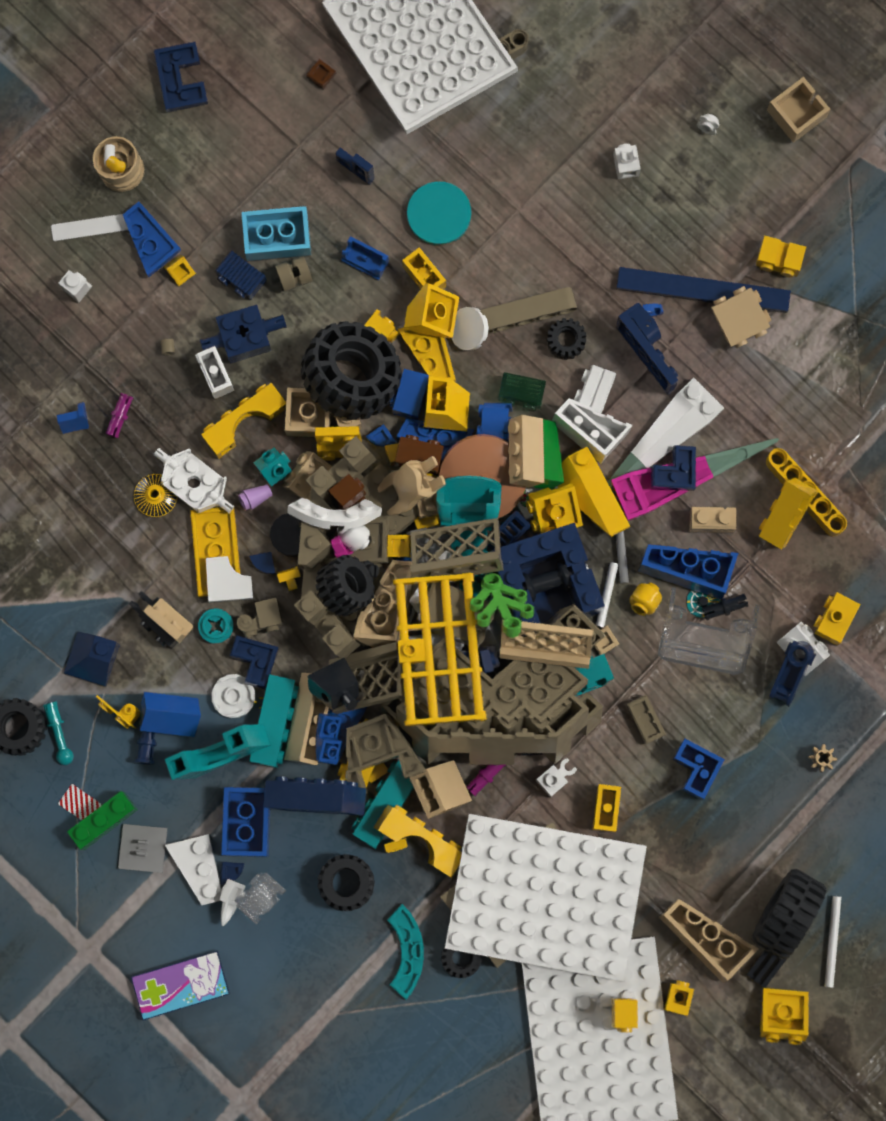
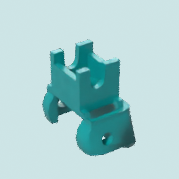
[436,476,502,551]

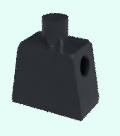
[308,658,359,710]

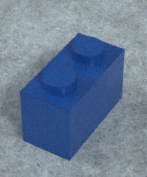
[390,369,429,420]

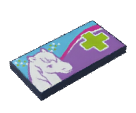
[131,951,230,1021]

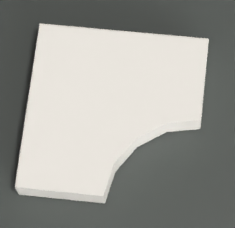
[206,556,253,602]

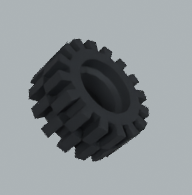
[547,318,587,360]
[441,947,482,978]

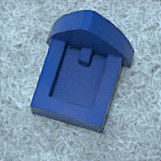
[57,402,89,434]

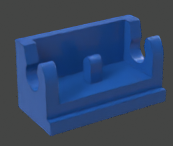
[341,236,389,281]

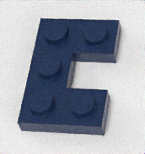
[154,41,208,112]

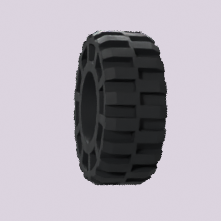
[300,321,402,420]

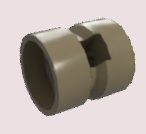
[275,255,313,292]

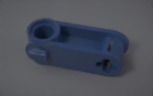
[769,640,816,707]

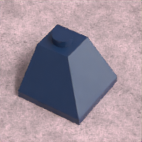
[64,632,120,687]

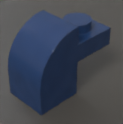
[461,645,500,673]

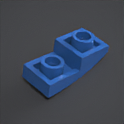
[316,713,342,763]

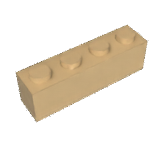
[284,673,329,766]

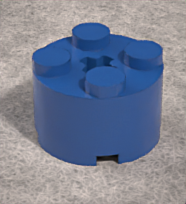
[477,403,513,442]

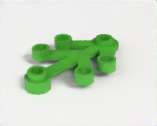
[470,573,534,638]

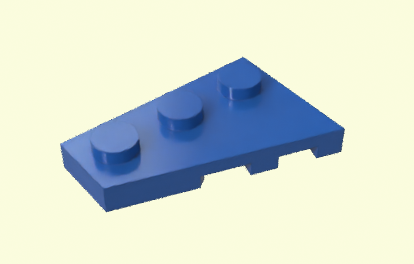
[396,418,474,462]

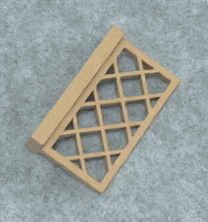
[500,619,593,669]

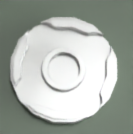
[451,307,489,351]
[211,674,256,719]

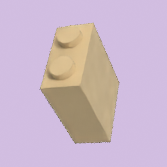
[410,760,472,819]

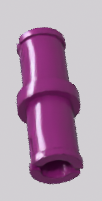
[105,393,133,438]
[466,765,506,797]

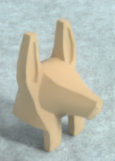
[377,456,446,515]

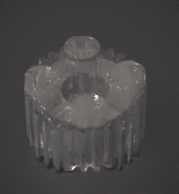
[234,872,287,924]

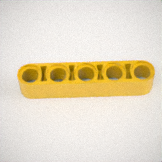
[766,448,847,537]

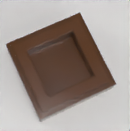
[306,59,336,90]

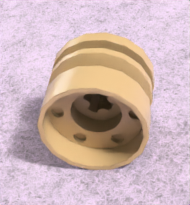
[92,136,145,192]

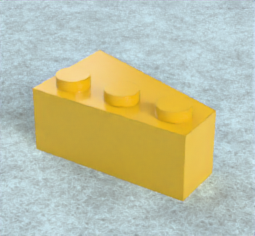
[759,477,818,550]

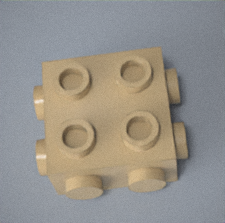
[711,286,771,348]

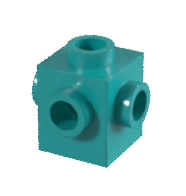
[253,447,292,487]

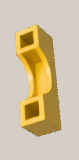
[201,383,286,459]
[373,805,462,878]

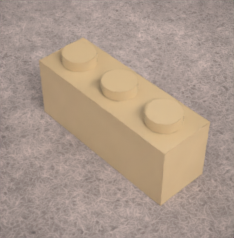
[508,415,544,487]

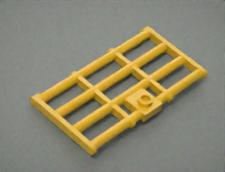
[393,572,487,726]

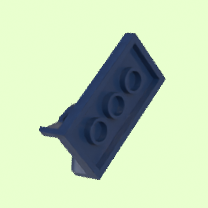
[616,303,678,395]

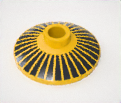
[134,474,178,517]

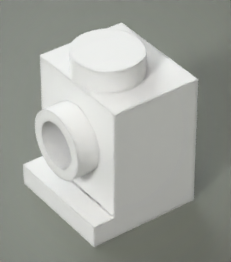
[58,270,92,303]

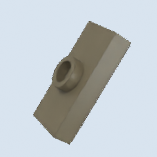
[626,695,666,745]

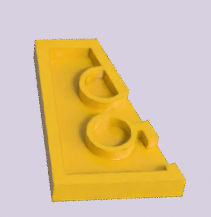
[398,327,456,382]

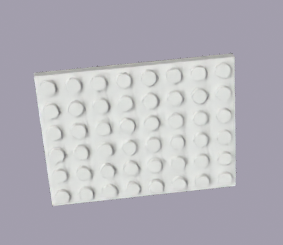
[322,0,518,134]
[445,814,647,981]
[522,937,678,1121]

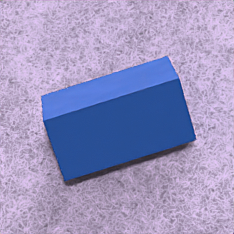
[139,692,201,737]

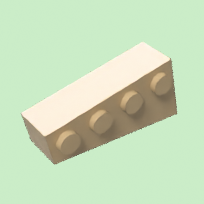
[659,899,759,983]

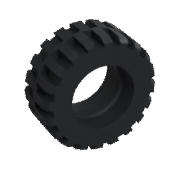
[752,869,827,959]

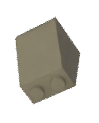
[416,582,495,648]

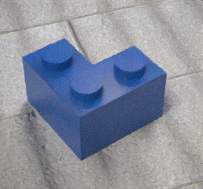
[672,739,725,801]

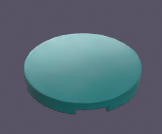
[407,181,471,246]

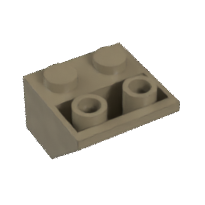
[544,604,605,647]

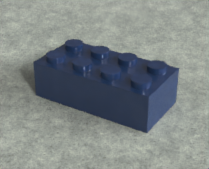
[263,777,366,816]

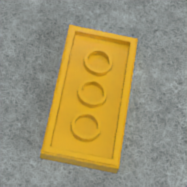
[190,507,241,597]

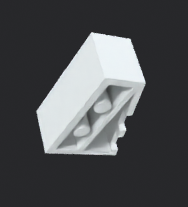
[552,398,633,464]

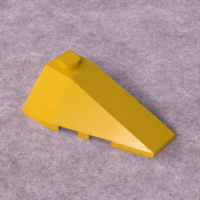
[557,447,630,537]

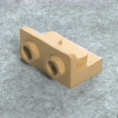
[282,451,332,500]
[143,598,193,644]

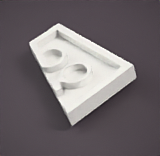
[165,834,222,905]

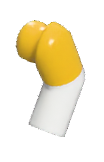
[104,144,126,173]

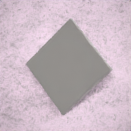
[118,824,168,873]

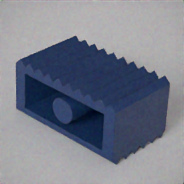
[215,250,267,300]

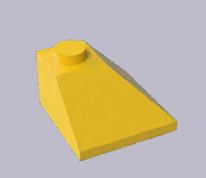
[404,283,459,338]

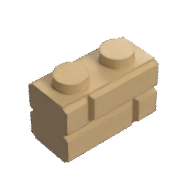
[689,507,736,533]

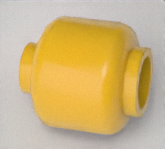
[630,583,662,616]

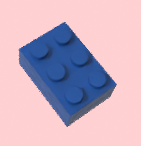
[222,787,270,857]

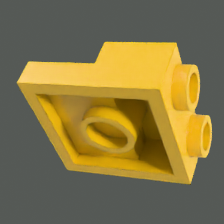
[315,426,362,461]
[526,483,583,535]
[760,988,809,1045]

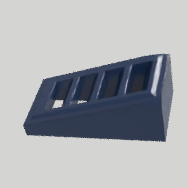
[487,511,531,550]

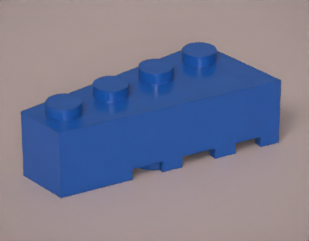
[638,544,738,599]

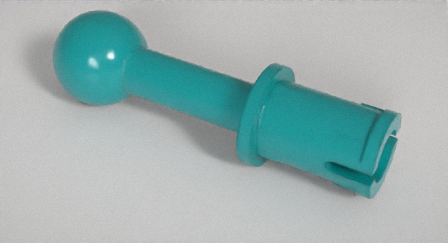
[43,701,74,765]

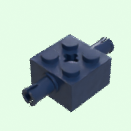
[200,305,287,364]

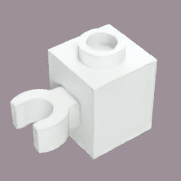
[614,144,641,179]
[536,758,577,798]

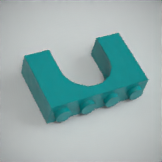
[165,724,271,780]

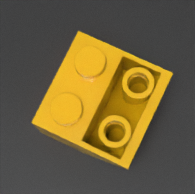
[424,376,470,432]

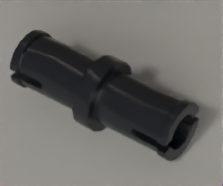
[702,593,749,620]

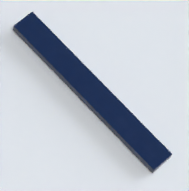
[616,267,791,313]

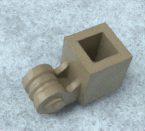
[237,598,283,638]

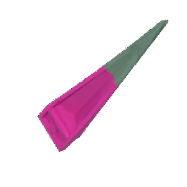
[611,438,779,521]

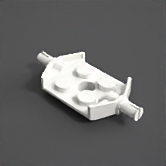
[154,448,234,514]

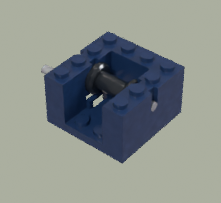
[485,523,605,637]

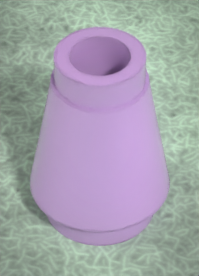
[238,484,272,511]

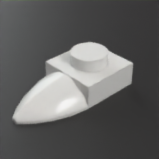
[219,879,246,926]

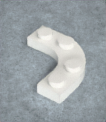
[287,498,382,529]

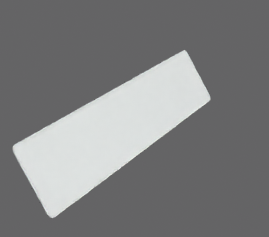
[51,214,129,241]

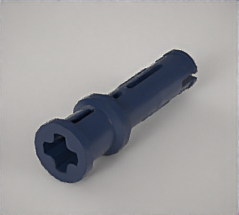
[134,731,157,765]

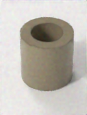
[160,339,175,355]

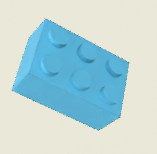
[242,206,311,261]

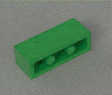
[533,419,564,490]
[67,791,138,850]

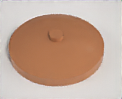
[439,434,526,518]

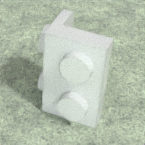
[777,622,830,676]

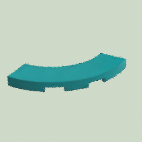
[387,904,424,1000]

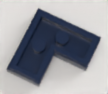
[336,147,374,185]
[651,445,696,491]
[230,635,279,690]

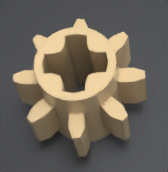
[808,744,837,773]

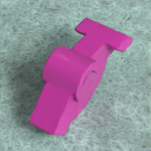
[331,535,354,558]

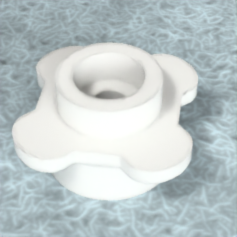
[697,114,720,135]

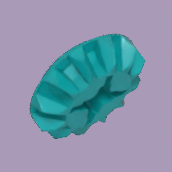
[198,608,234,644]

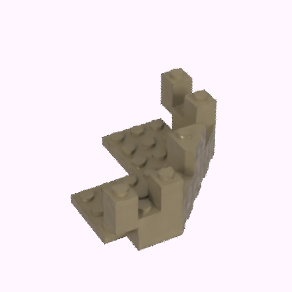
[294,436,419,658]
[381,637,603,765]

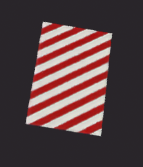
[58,784,102,820]

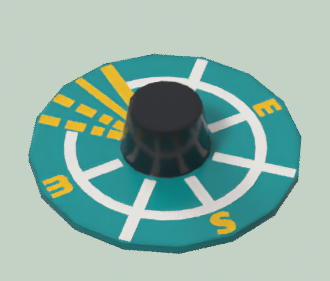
[686,590,719,618]

